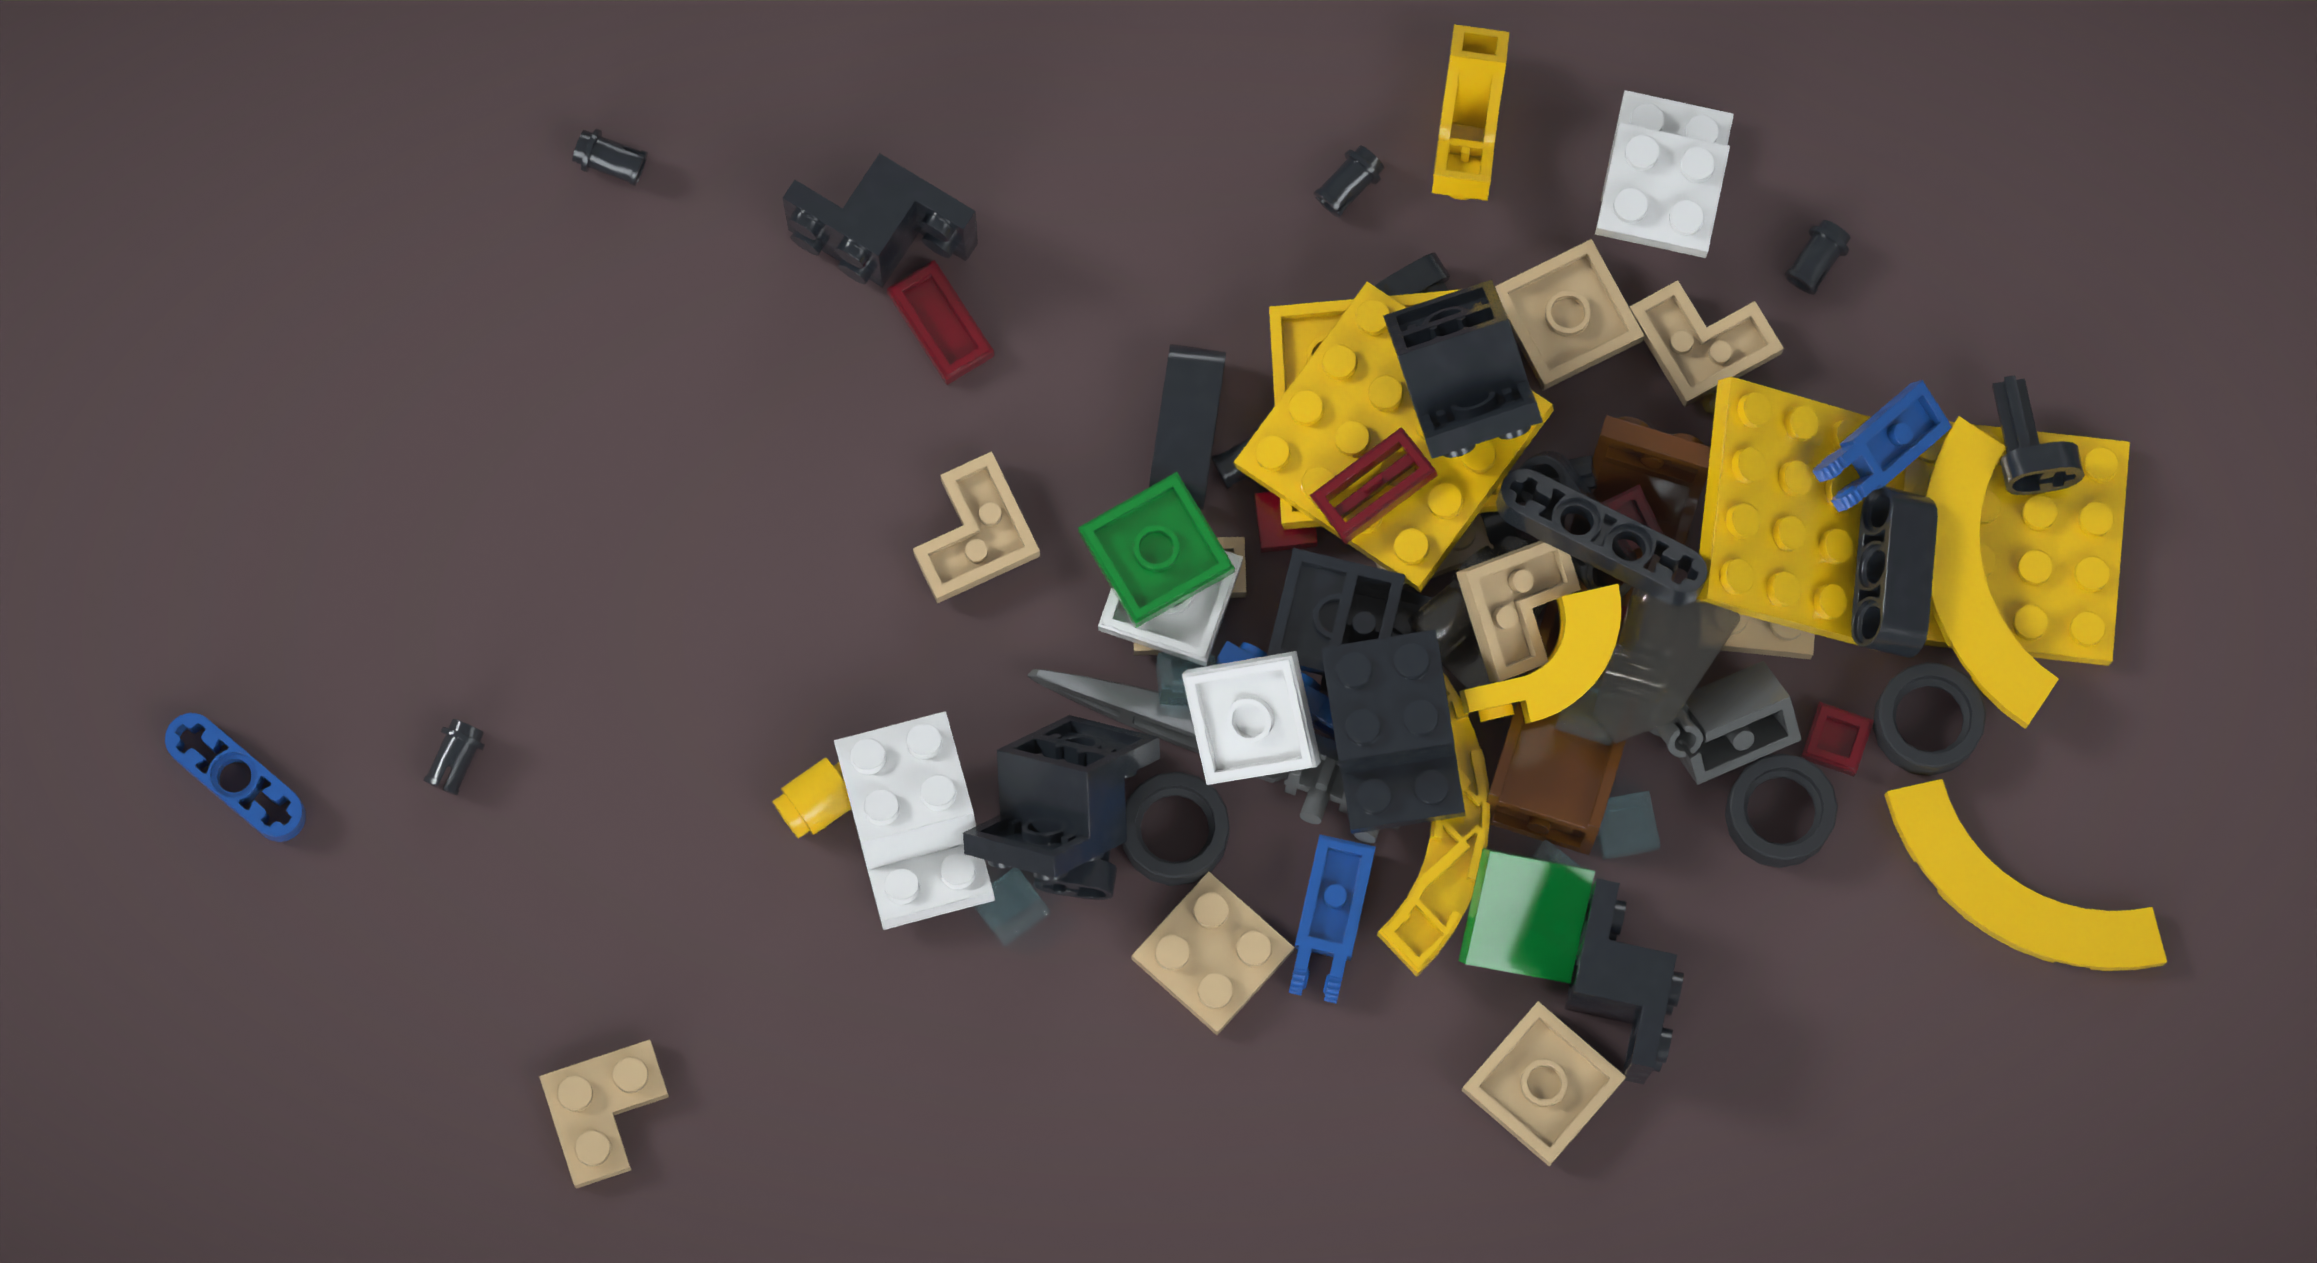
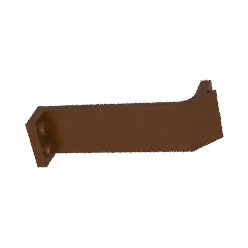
[1486,415,1711,855]

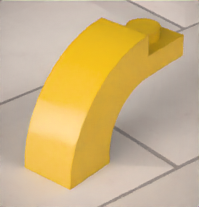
[1432,24,1510,201]
[1459,584,1621,724]

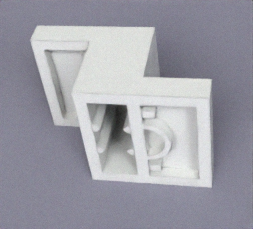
[1595,90,1734,258]
[834,711,995,930]

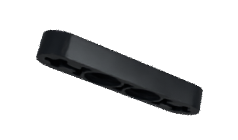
[1496,469,1708,606]

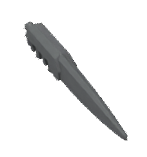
[1027,669,1400,843]

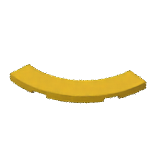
[1925,416,2059,729]
[1377,673,1490,977]
[1885,779,2167,971]

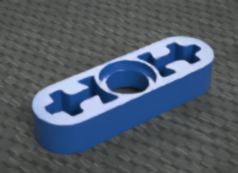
[165,713,306,842]

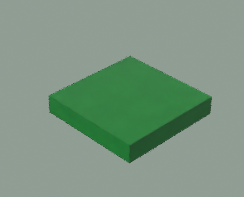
[1078,472,1235,628]
[1458,848,1595,983]

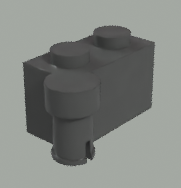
[1638,661,1802,785]

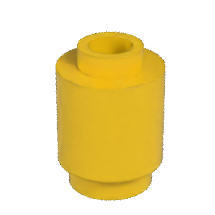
[772,757,852,839]

